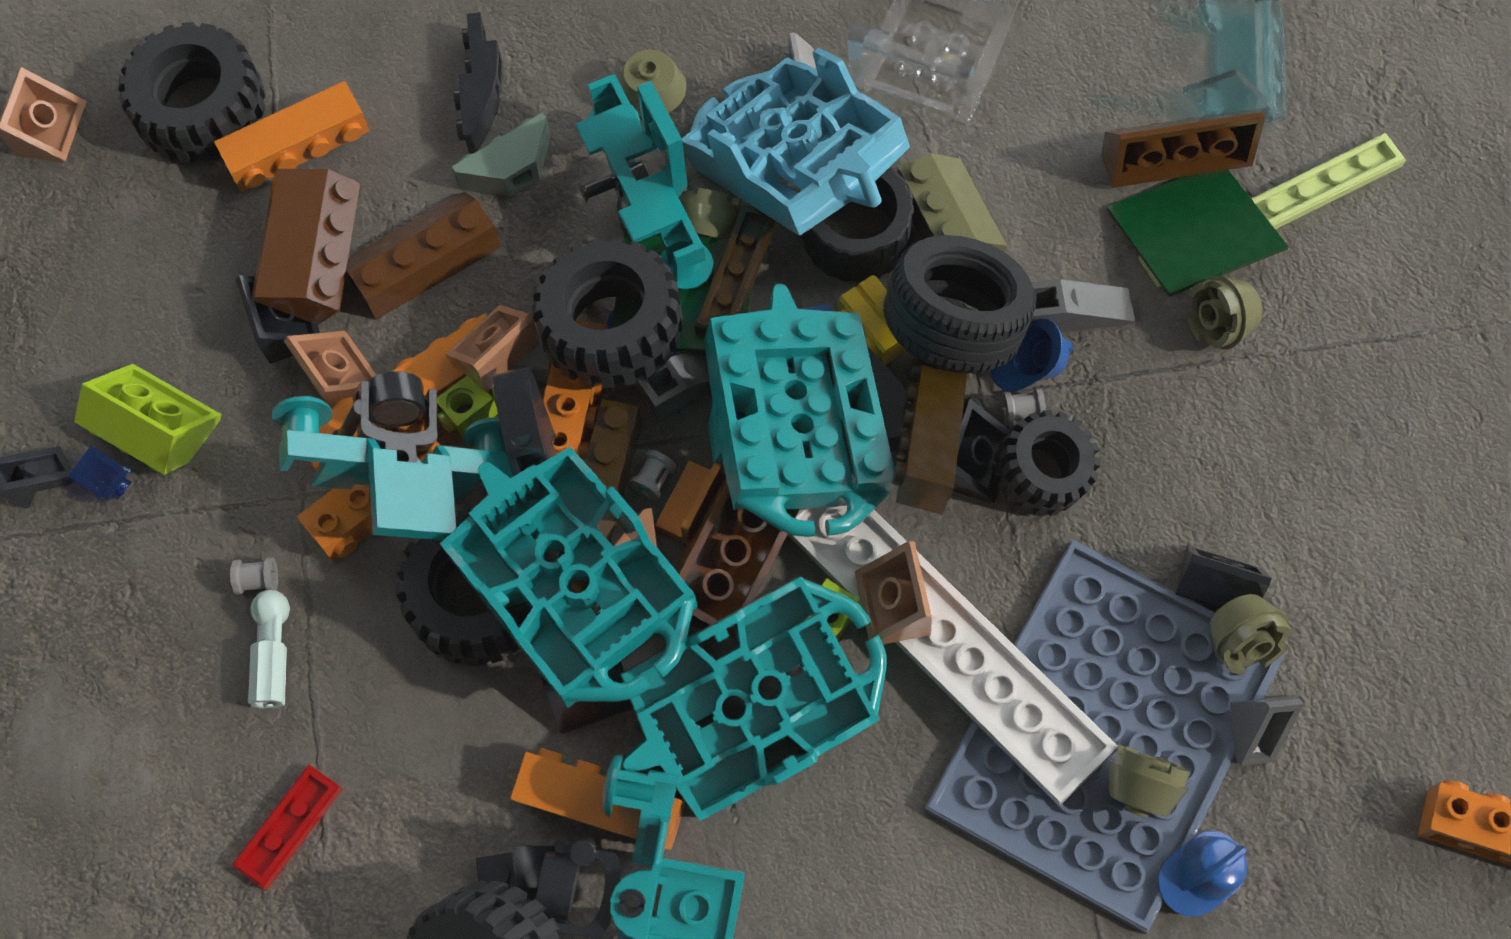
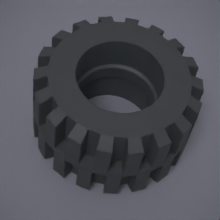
[993,410,1101,516]

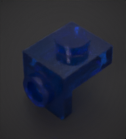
[67,445,132,504]

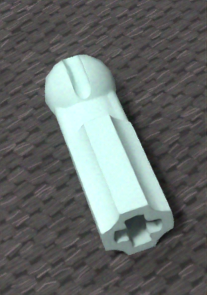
[248,590,290,709]

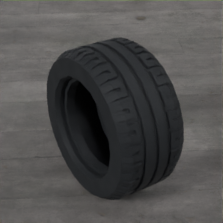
[883,235,1036,374]

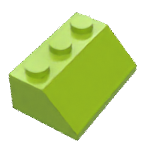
[74,364,222,475]

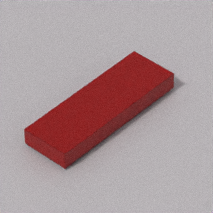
[232,764,343,890]

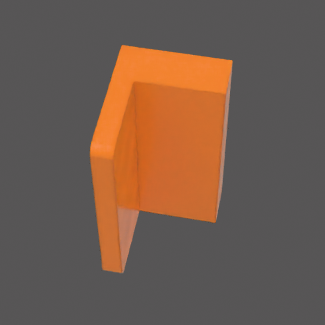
[655,461,723,544]

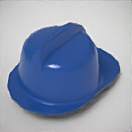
[991,318,1074,392]
[1158,831,1247,917]

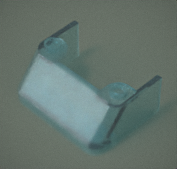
[1183,0,1287,123]

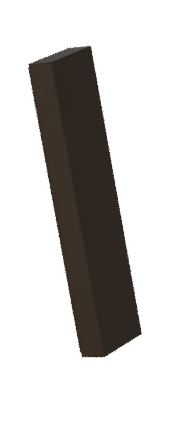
[694,205,777,335]

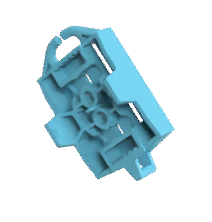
[682,48,910,236]

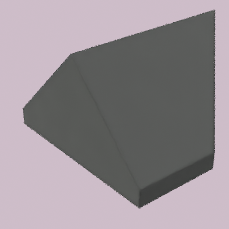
[1230,695,1304,766]

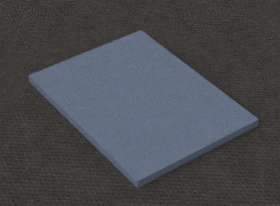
[924,539,1286,935]

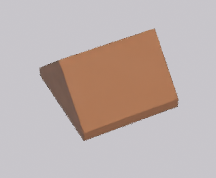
[0,67,87,163]
[445,305,541,393]
[284,331,376,409]
[855,541,932,644]

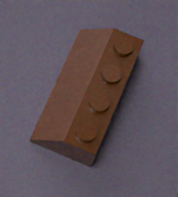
[1101,110,1266,188]
[251,169,360,325]
[346,192,501,320]
[674,473,800,640]

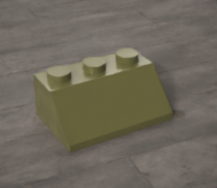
[897,153,1007,251]

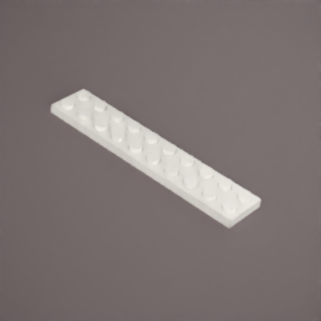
[787,506,1118,806]

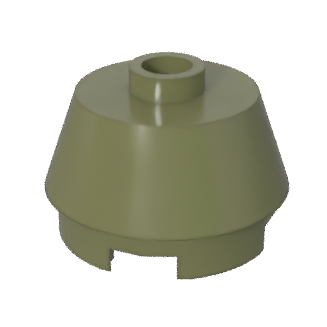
[618,50,686,117]
[678,187,742,239]
[1187,275,1262,350]
[1210,594,1293,674]
[1109,745,1190,818]

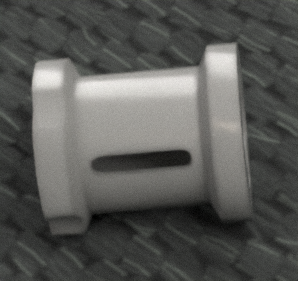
[1001,388,1046,426]
[629,450,677,500]
[230,557,278,595]

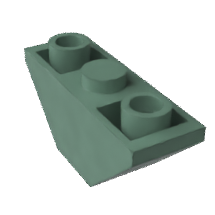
[452,112,551,197]

